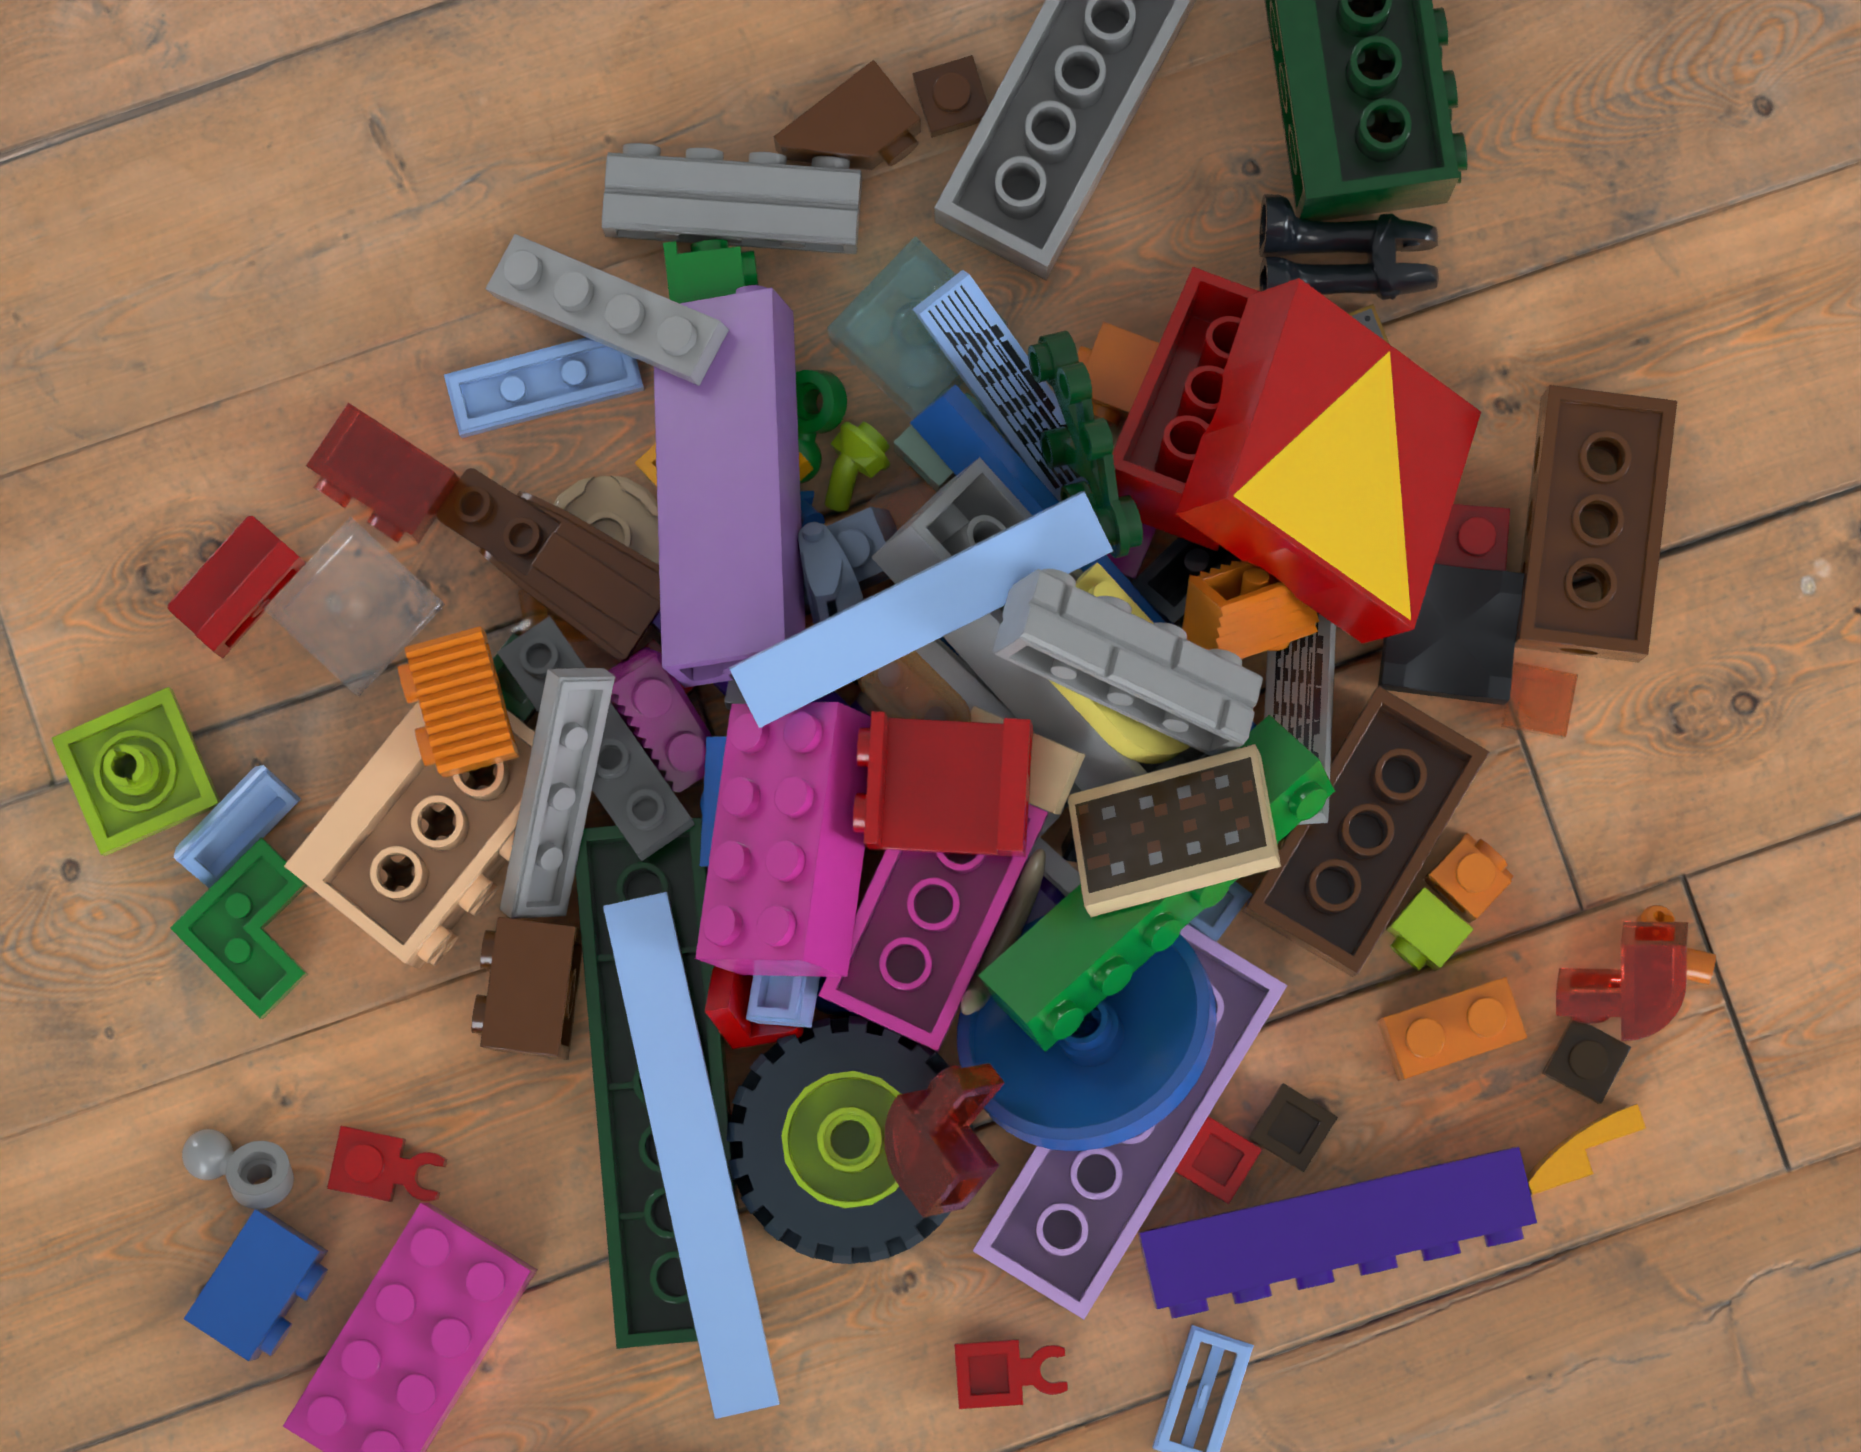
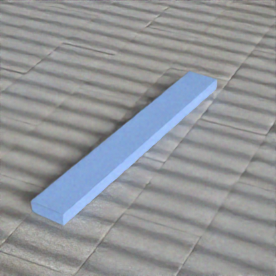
[603,892,780,1419]

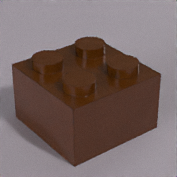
[471,917,583,1060]

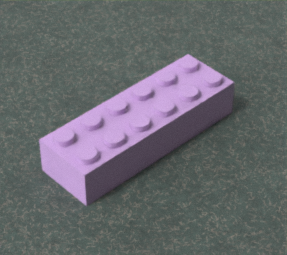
[973,924,1288,1320]

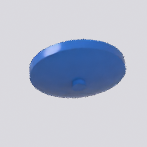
[957,915,1217,1151]

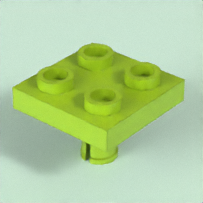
[51,687,221,856]

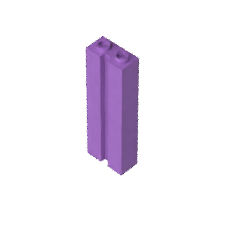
[654,285,805,687]

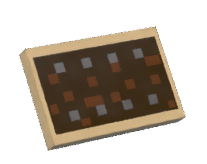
[1067,744,1281,917]

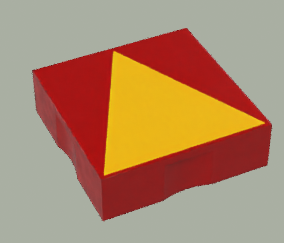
[1176,278,1481,644]

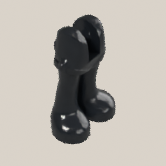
[1259,194,1439,300]

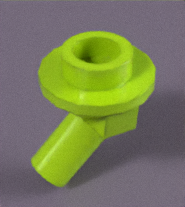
[824,421,890,511]

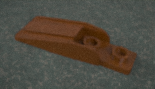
[437,468,660,661]

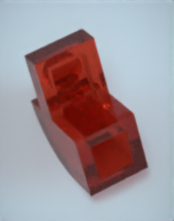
[1556,921,1688,1041]
[884,1063,1005,1218]

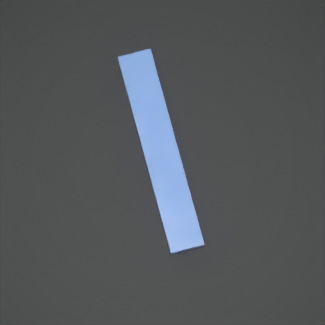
[729,491,1113,728]

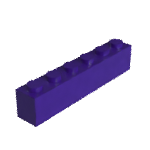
[1138,1147,1537,1319]

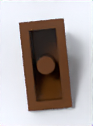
[773,60,921,170]

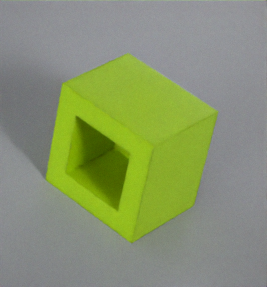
[1386,887,1473,971]

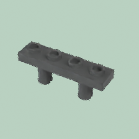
[497,616,695,862]

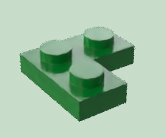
[170,837,308,1019]

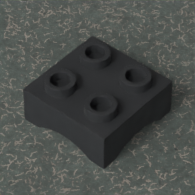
[1378,563,1525,705]

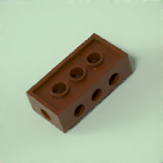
[1515,385,1677,663]

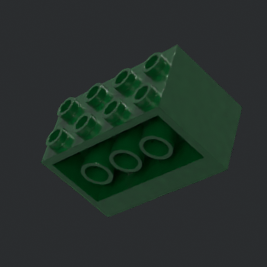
[1264,0,1468,221]

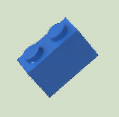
[184,1209,328,1361]

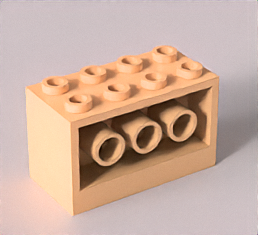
[284,701,535,970]

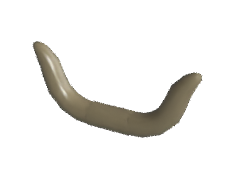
[961,849,1046,1015]

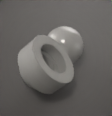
[182,1129,294,1209]

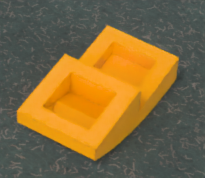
[1526,1104,1646,1195]

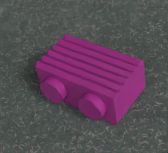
[608,647,712,792]

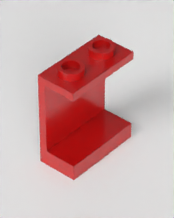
[853,711,1033,857]

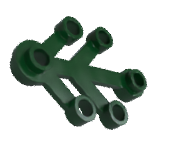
[1028,331,1143,558]

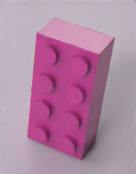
[695,702,871,977]
[818,804,1048,1052]
[283,1203,537,1452]

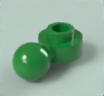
[796,370,847,484]

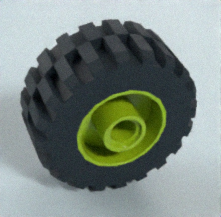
[726,1016,974,1264]

